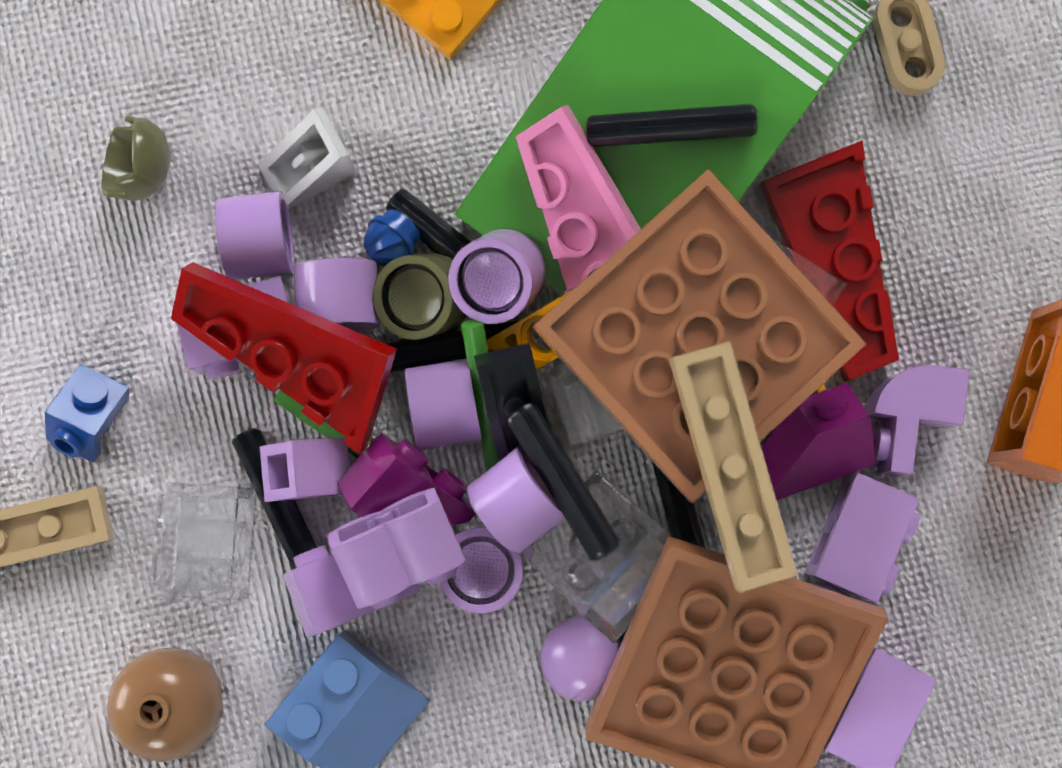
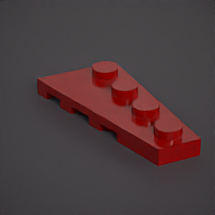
[760,140,899,382]
[171,262,397,455]

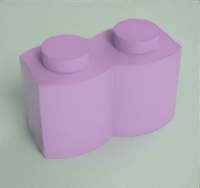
[327,488,466,609]

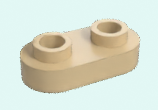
[872,0,945,96]

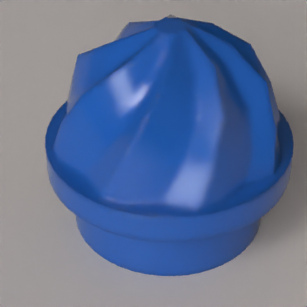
[364,209,420,265]

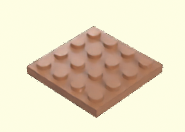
[533,169,866,503]
[585,536,888,768]

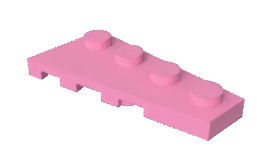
[515,105,641,294]

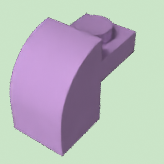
[864,365,970,476]

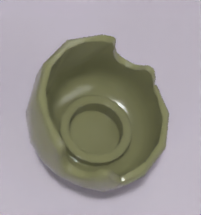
[101,116,171,201]

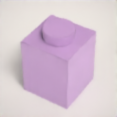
[260,438,352,502]

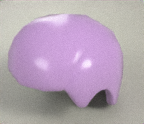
[539,613,624,702]

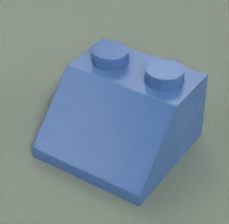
[264,630,430,768]

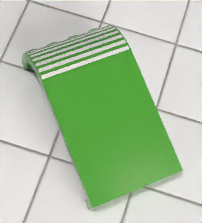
[454,0,874,295]

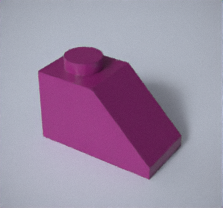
[761,383,877,501]

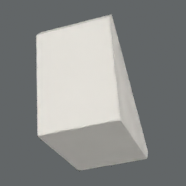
[257,107,357,209]

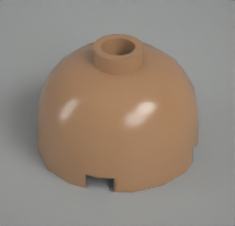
[106,647,223,762]

